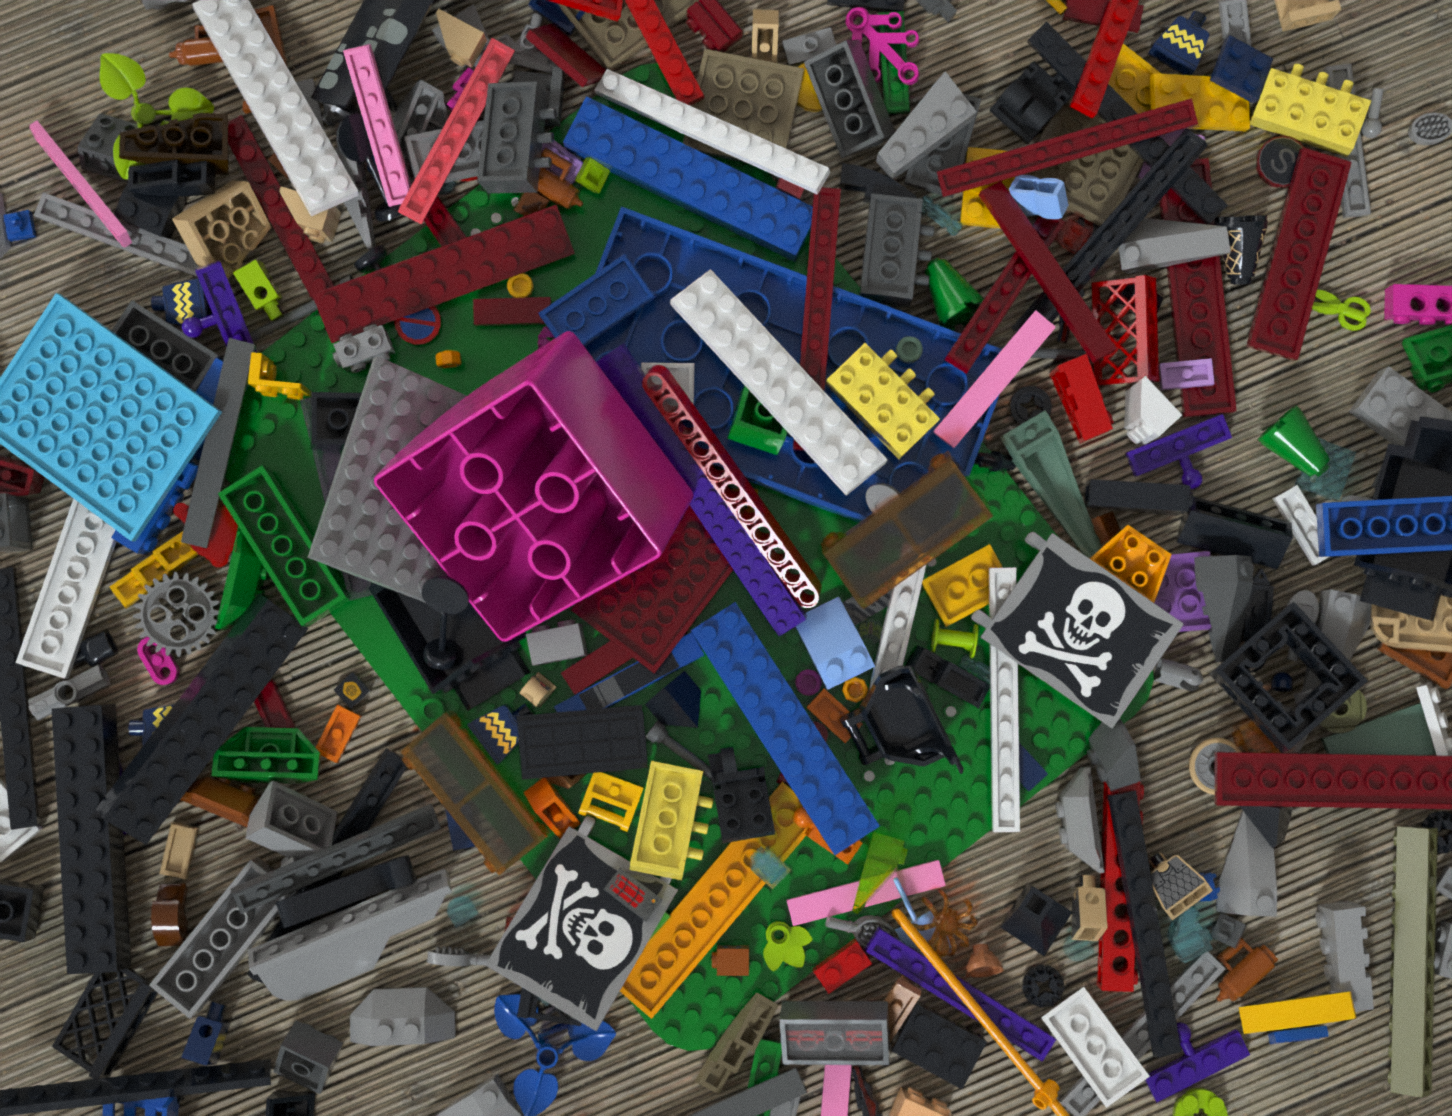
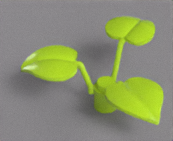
[99,53,214,180]

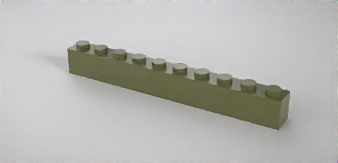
[1388,825,1438,1098]

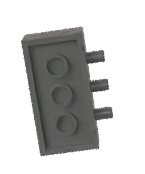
[477,81,557,194]
[859,193,935,308]

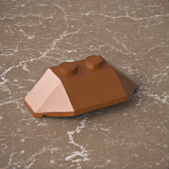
[180,776,262,827]

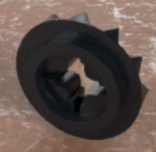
[1010,386,1052,424]
[1421,811,1452,853]
[1022,965,1065,1008]

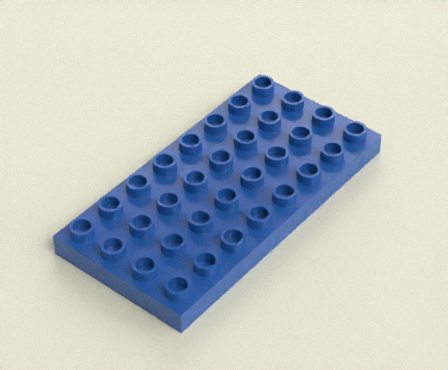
[585,207,1002,552]

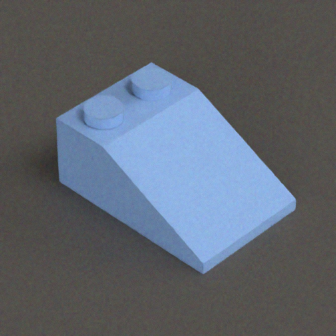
[795,597,875,690]

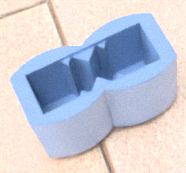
[1009,175,1069,219]

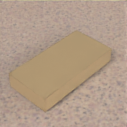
[159,822,199,879]

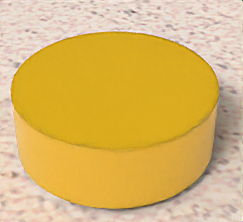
[507,273,534,298]

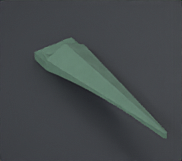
[1000,410,1102,558]

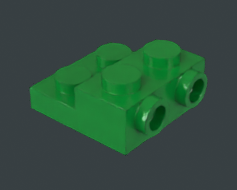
[1402,325,1452,393]

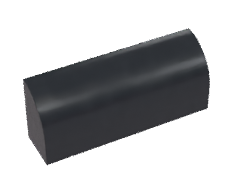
[1177,497,1293,569]

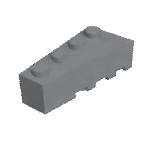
[1316,900,1374,1012]

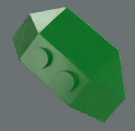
[215,527,269,630]
[211,727,321,784]

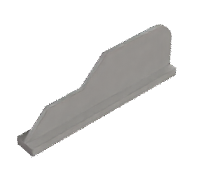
[248,868,452,1001]

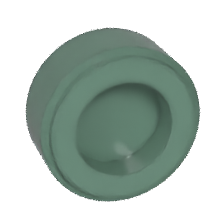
[896,336,923,364]

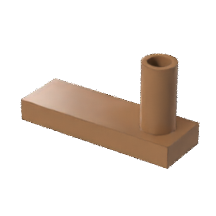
[884,974,922,1043]

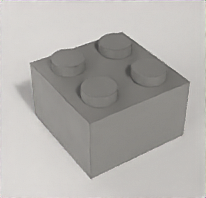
[526,619,588,666]

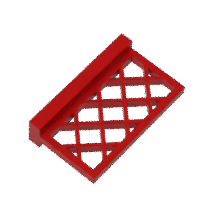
[1091,275,1159,386]

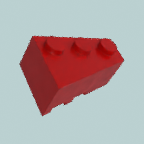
[1049,353,1113,444]

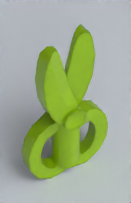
[1312,289,1371,331]

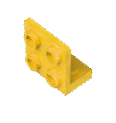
[248,352,311,400]

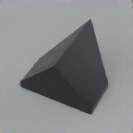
[645,671,701,728]
[1240,806,1293,848]

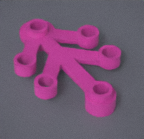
[845,7,920,85]

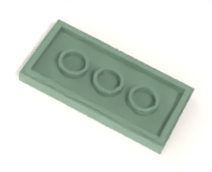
[1321,703,1436,755]

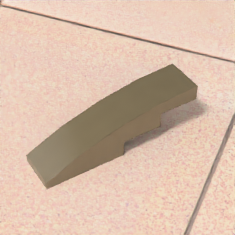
[695,993,779,1095]

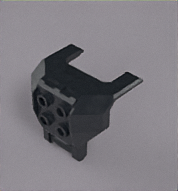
[840,666,964,774]

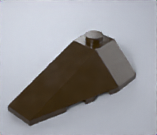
[119,113,229,175]

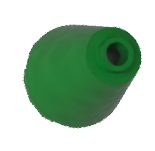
[924,258,984,331]
[1257,405,1330,477]

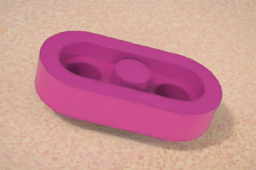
[137,637,179,685]

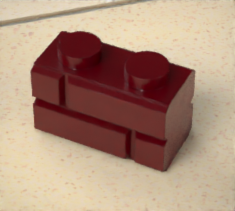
[686,0,743,53]

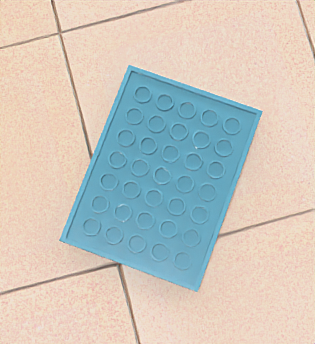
[0,293,222,542]

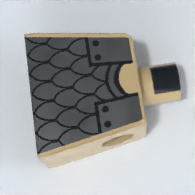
[1149,853,1213,920]
[1071,875,1107,941]

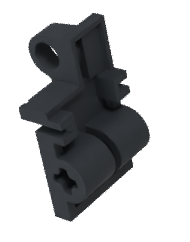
[990,61,1075,145]
[708,747,775,843]

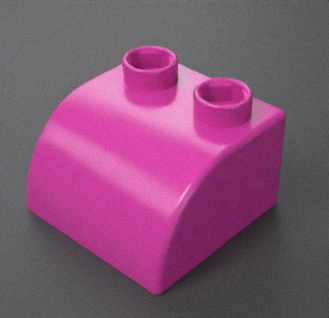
[374,331,693,642]

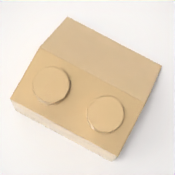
[279,187,341,243]

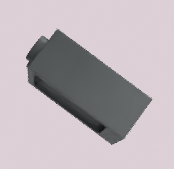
[0,493,33,553]

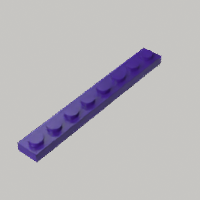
[865,927,1056,1061]

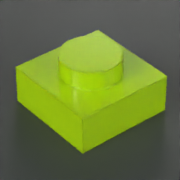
[575,157,610,193]

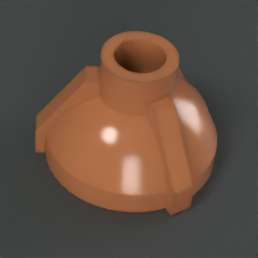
[965,944,1004,978]

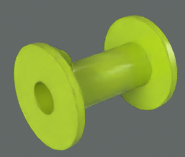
[931,619,978,658]

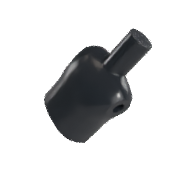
[73,630,118,667]

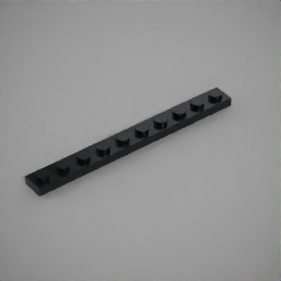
[1027,21,1228,225]
[1011,128,1208,333]
[0,567,40,830]
[247,748,410,984]
[1107,790,1182,1058]
[0,1059,272,1116]

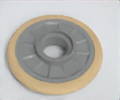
[1189,738,1242,795]

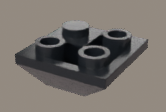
[1000,883,1072,956]

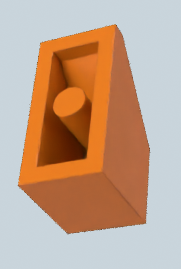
[524,777,581,839]

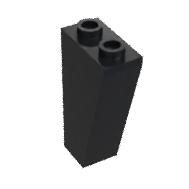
[1084,479,1194,516]

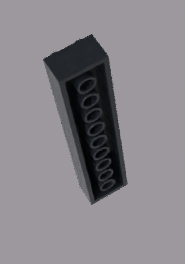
[96,594,309,845]
[51,704,131,974]

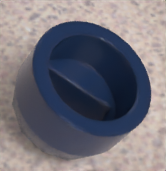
[1271,672,1293,692]

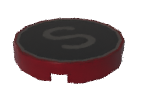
[1256,136,1303,188]

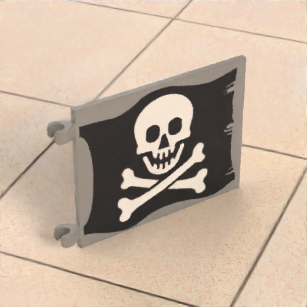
[971,532,1183,729]
[485,816,678,1031]

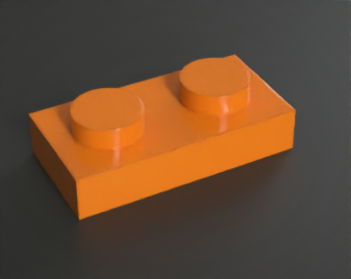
[806,689,863,743]
[315,704,362,763]

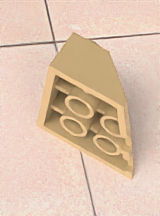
[172,180,271,282]

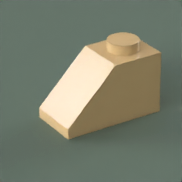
[436,8,487,67]
[752,9,779,63]

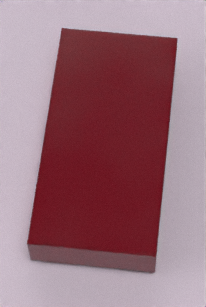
[254,679,296,728]

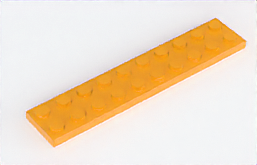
[620,782,809,1019]

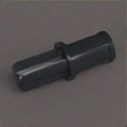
[974,451,1016,472]

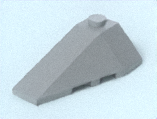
[334,147,376,251]
[1118,218,1231,274]
[1302,589,1371,692]
[1216,810,1277,917]
[433,1073,524,1116]

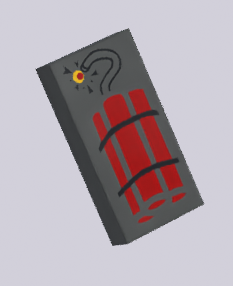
[604,868,662,922]

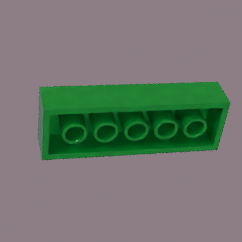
[218,465,352,627]

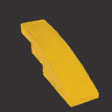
[109,531,198,609]
[1238,991,1357,1034]

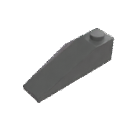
[1194,555,1254,662]

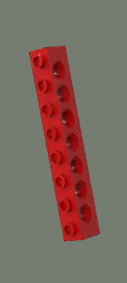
[1097,782,1144,992]

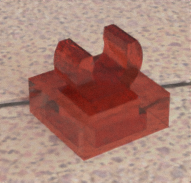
[1055,218,1091,254]

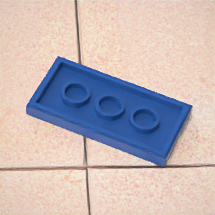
[538,254,655,347]

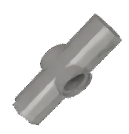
[28,665,111,720]

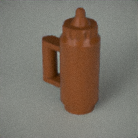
[169,25,223,66]
[537,148,583,209]
[1216,938,1278,1002]

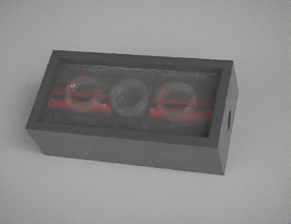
[779,1001,890,1065]

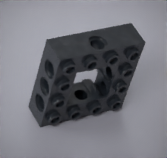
[1209,601,1368,753]

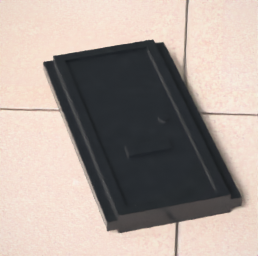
[516,705,648,780]

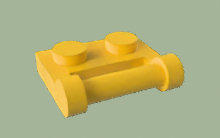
[578,772,644,832]

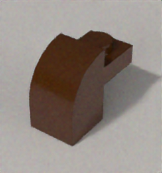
[151,883,189,946]

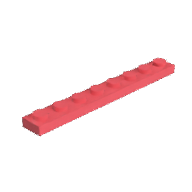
[398,38,515,225]

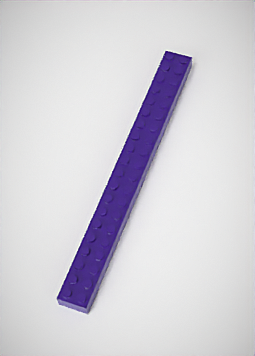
[596,343,807,636]

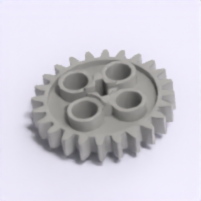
[133,572,219,657]

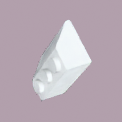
[1124,376,1182,446]

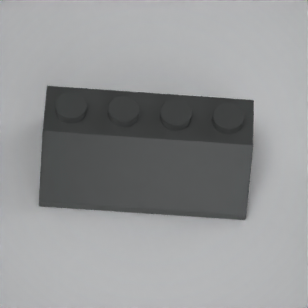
[804,39,895,158]

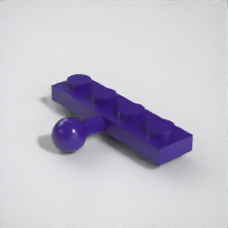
[182,260,257,353]
[1125,414,1232,489]
[1145,1022,1250,1102]

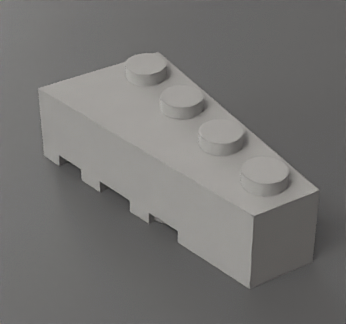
[876,71,977,180]

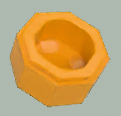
[436,350,462,368]
[842,677,868,703]

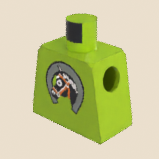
[233,260,285,321]

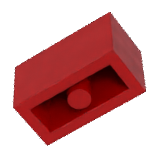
[812,938,872,994]

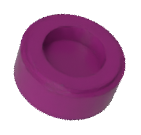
[795,669,822,696]

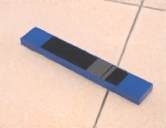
[554,632,705,712]

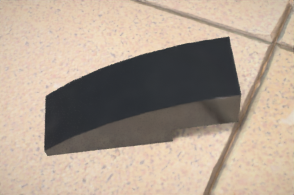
[128,159,215,196]
[839,163,917,203]
[905,645,990,709]

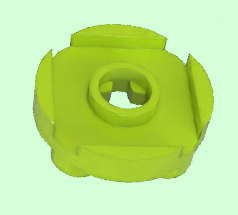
[1173,1088,1228,1116]

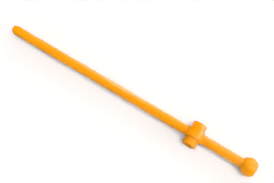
[892,909,1070,1116]

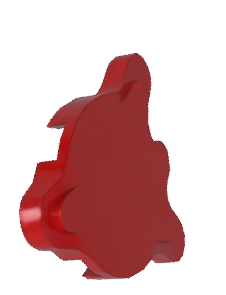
[173,500,238,568]

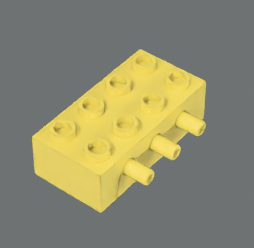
[1250,64,1371,157]
[825,343,940,459]
[629,761,714,880]

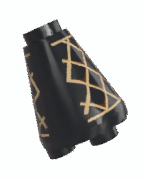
[1215,215,1268,285]

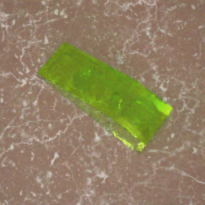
[852,832,908,914]

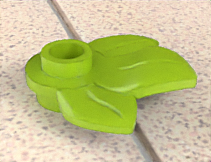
[763,921,813,971]

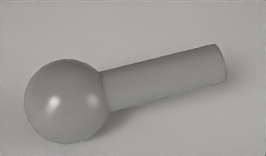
[1361,88,1384,138]

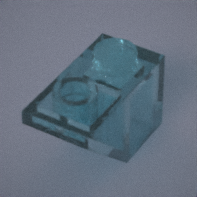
[750,845,791,889]
[1167,905,1213,963]

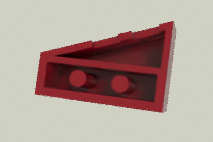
[0,455,45,496]

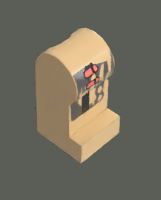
[520,672,557,707]

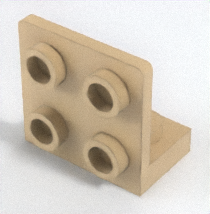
[1274,0,1341,32]

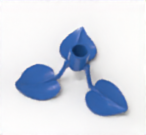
[494,994,616,1116]

